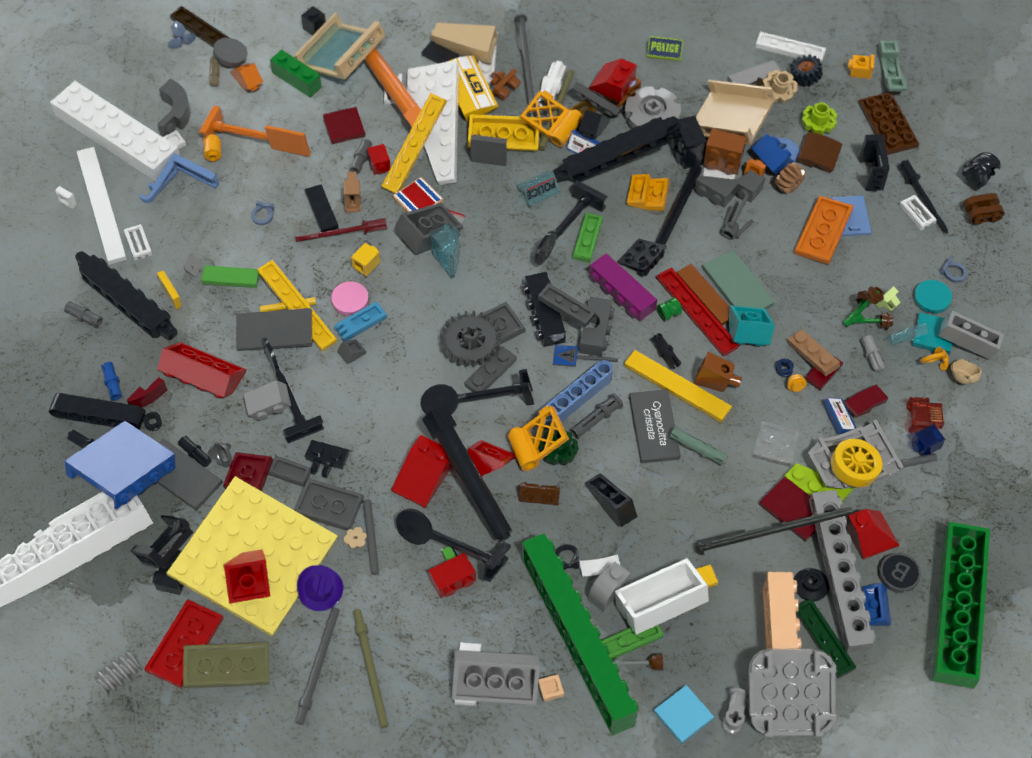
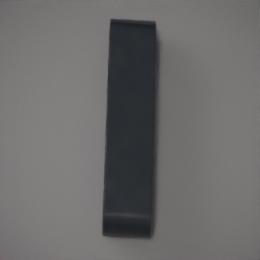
[49,393,146,430]

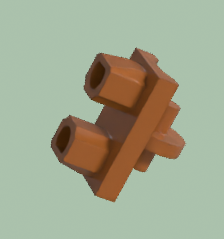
[490,68,521,101]

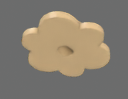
[344,527,367,549]

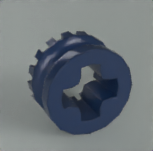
[776,358,794,378]

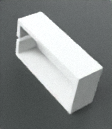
[615,559,709,635]

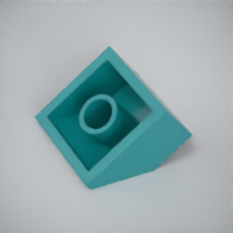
[729,305,775,346]

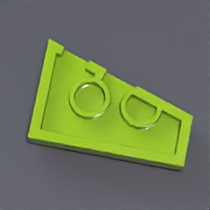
[784,463,855,502]

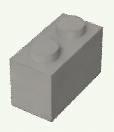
[244,380,291,420]

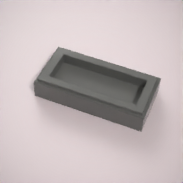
[268,456,311,487]

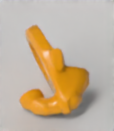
[920,347,949,371]

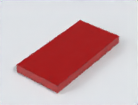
[144,599,224,688]

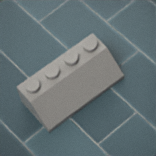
[452,650,540,705]

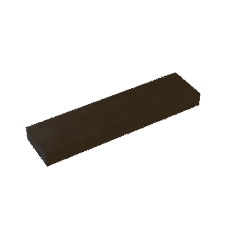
[170,6,230,48]

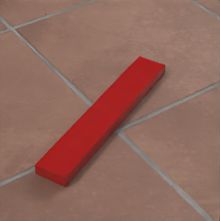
[656,267,739,357]

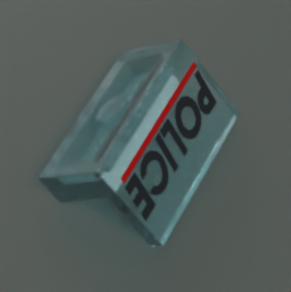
[516,171,560,206]

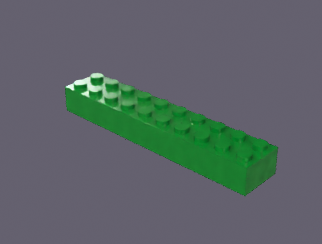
[522,533,639,736]

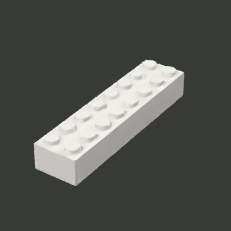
[50,81,180,181]

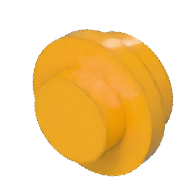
[787,374,807,392]

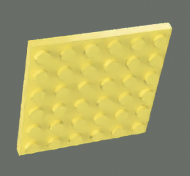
[167,477,338,637]

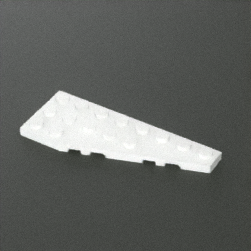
[407,60,459,185]

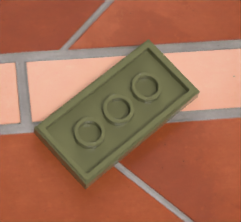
[183,642,269,688]

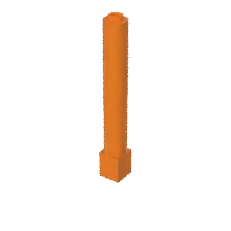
[364,47,421,127]

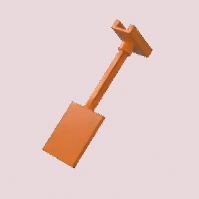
[199,106,311,157]

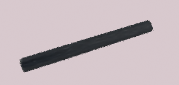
[655,164,702,245]

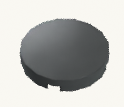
[213,38,248,67]

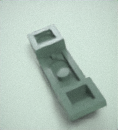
[880,41,907,91]

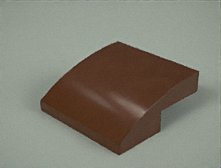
[796,132,842,173]

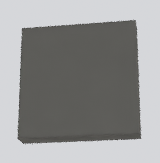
[470,135,507,166]

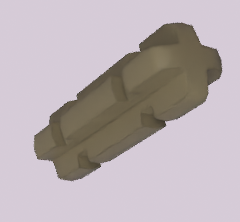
[209,57,220,87]

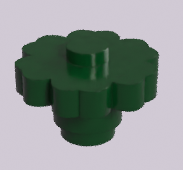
[539,430,579,465]

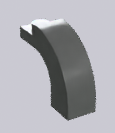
[157,78,191,137]

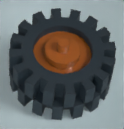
[790,54,823,86]

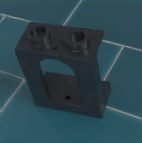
[859,134,890,191]
[130,515,193,569]

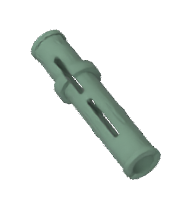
[669,426,727,465]

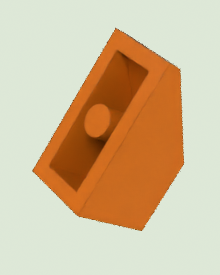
[230,63,264,91]

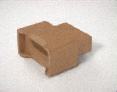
[344,172,361,213]

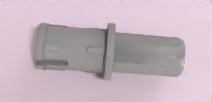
[862,335,884,372]

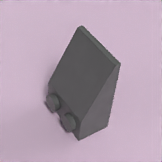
[394,202,463,254]

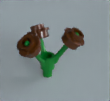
[843,287,893,330]

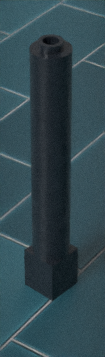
[422,405,513,542]

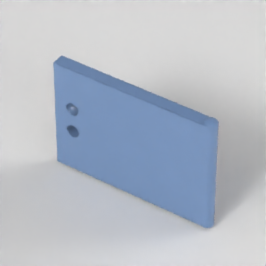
[831,196,872,236]

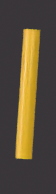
[260,297,316,312]

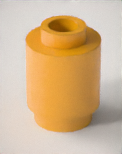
[203,134,222,161]

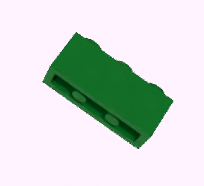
[270,49,322,98]

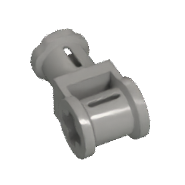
[722,688,748,734]

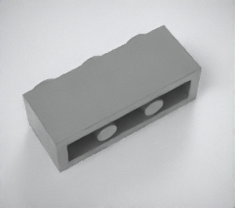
[938,310,1004,360]

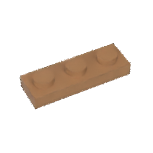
[787,329,840,377]

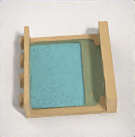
[294,13,386,79]

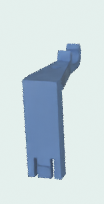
[139,153,220,203]

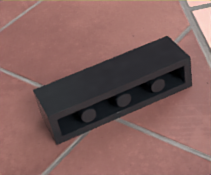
[522,272,566,347]

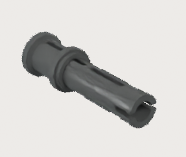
[570,393,623,439]

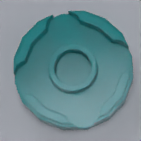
[914,280,952,314]

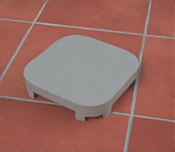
[748,648,837,737]

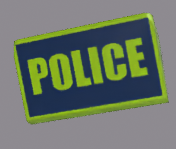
[647,36,683,61]

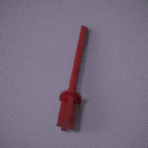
[295,218,387,242]

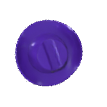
[297,565,344,611]

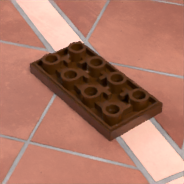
[858,92,919,155]

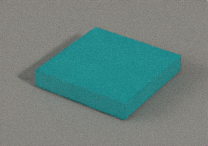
[912,312,953,355]

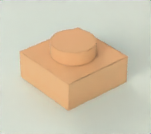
[538,674,564,702]

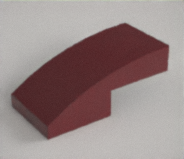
[127,377,167,408]
[844,384,889,417]

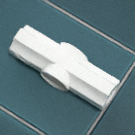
[537,61,566,107]

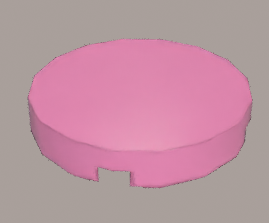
[331,282,369,316]

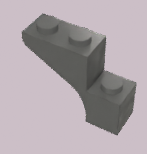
[695,170,765,208]

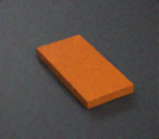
[794,196,854,265]

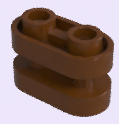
[963,193,1005,225]

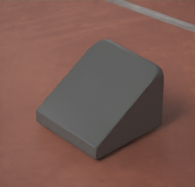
[338,339,366,364]

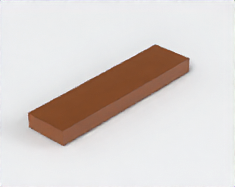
[676,264,729,326]

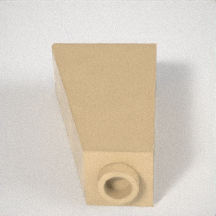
[431,23,498,63]

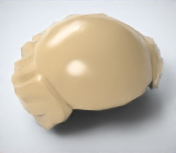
[951,359,982,385]

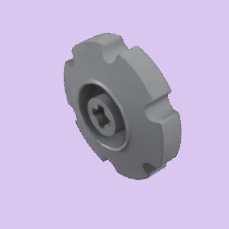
[625,86,681,128]

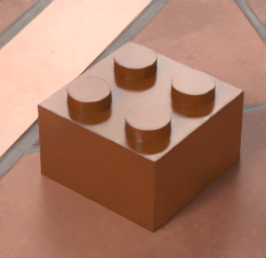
[703,129,747,175]

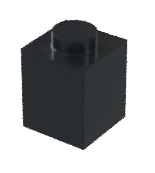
[301,6,326,36]

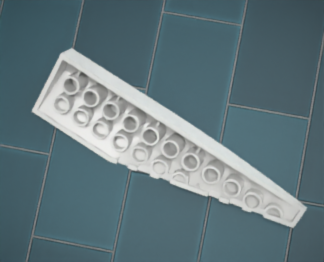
[0,492,153,607]

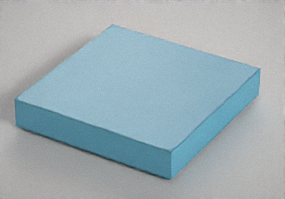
[654,685,714,744]

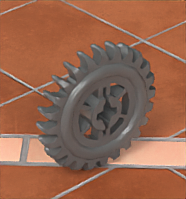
[440,310,502,366]

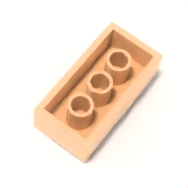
[763,572,801,649]

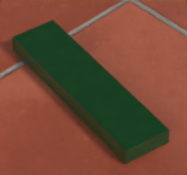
[796,598,856,678]

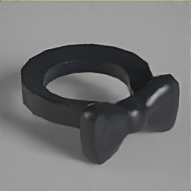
[555,544,580,571]

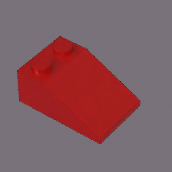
[391,435,453,508]

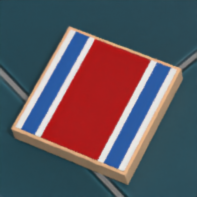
[393,177,444,212]

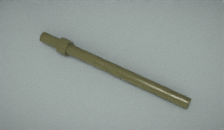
[538,69,574,150]
[353,609,389,728]

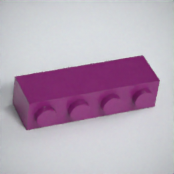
[589,253,657,322]

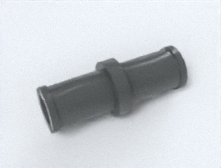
[350,139,372,174]
[64,301,103,328]

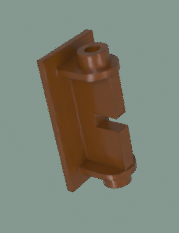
[519,482,560,506]

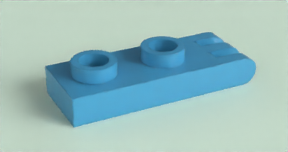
[334,301,387,341]

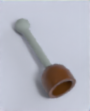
[613,654,663,671]

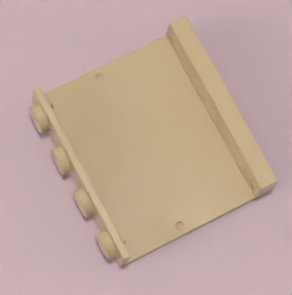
[696,80,775,145]

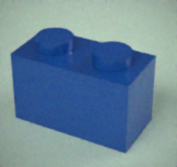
[752,133,794,176]

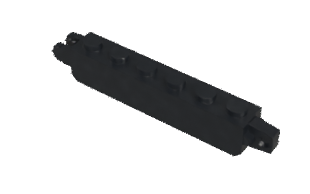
[553,116,680,183]
[75,251,178,341]

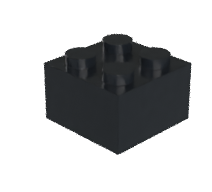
[671,115,707,169]

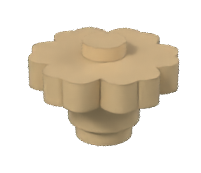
[763,70,797,104]

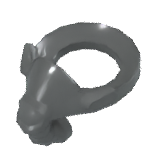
[208,442,232,467]

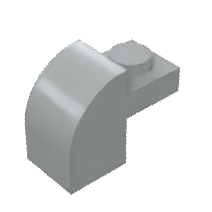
[588,561,631,612]

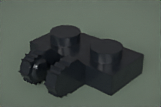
[305,440,349,478]

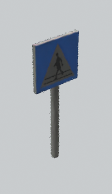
[553,345,618,367]

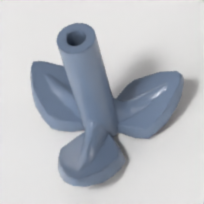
[168,21,196,49]

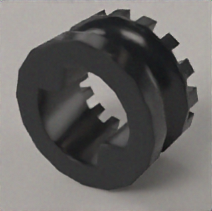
[143,412,162,432]

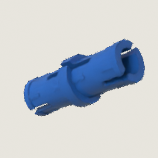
[101,362,123,401]

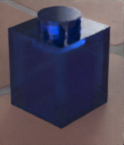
[911,424,945,456]

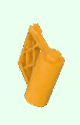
[520,90,583,147]
[507,405,569,471]

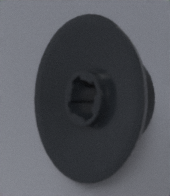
[793,568,830,601]

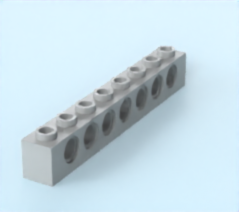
[809,490,875,653]

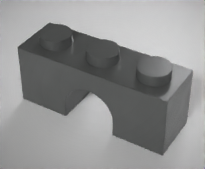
[580,296,615,357]

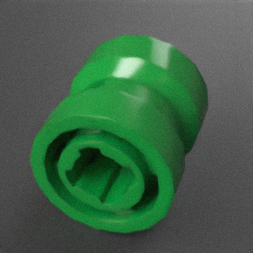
[656,297,682,322]

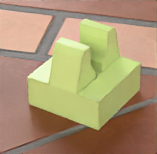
[875,286,900,311]

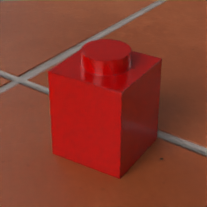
[367,144,391,175]

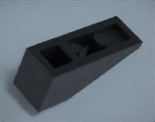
[579,110,611,138]
[585,473,638,527]

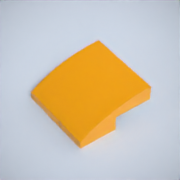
[627,174,670,211]

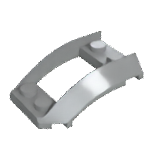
[808,420,904,488]

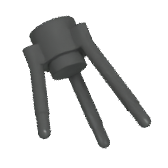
[721,195,754,240]

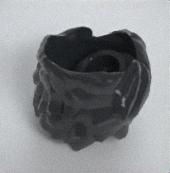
[962,152,1001,190]

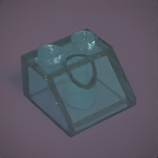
[430,223,461,279]

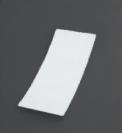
[579,555,620,576]

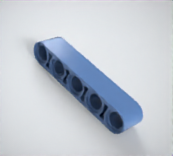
[542,360,613,430]

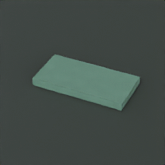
[702,250,775,310]

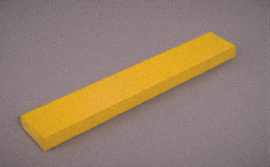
[381,93,447,194]
[257,259,337,352]
[624,350,732,423]

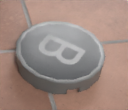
[879,553,921,593]

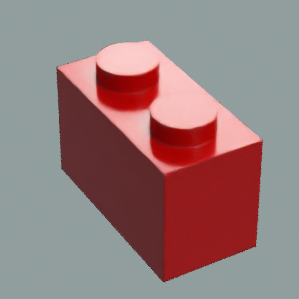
[428,553,476,598]

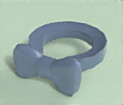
[251,200,275,225]
[940,257,967,283]

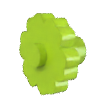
[802,103,837,135]

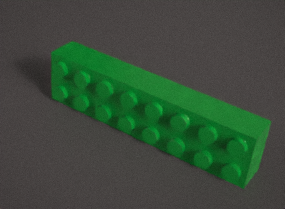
[932,522,990,689]

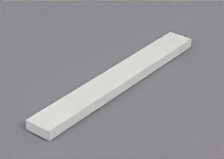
[77,147,127,265]

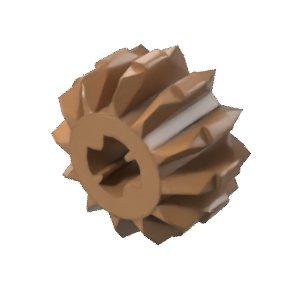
[775,162,806,194]

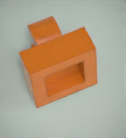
[743,158,766,177]

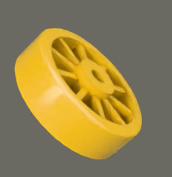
[831,439,883,487]

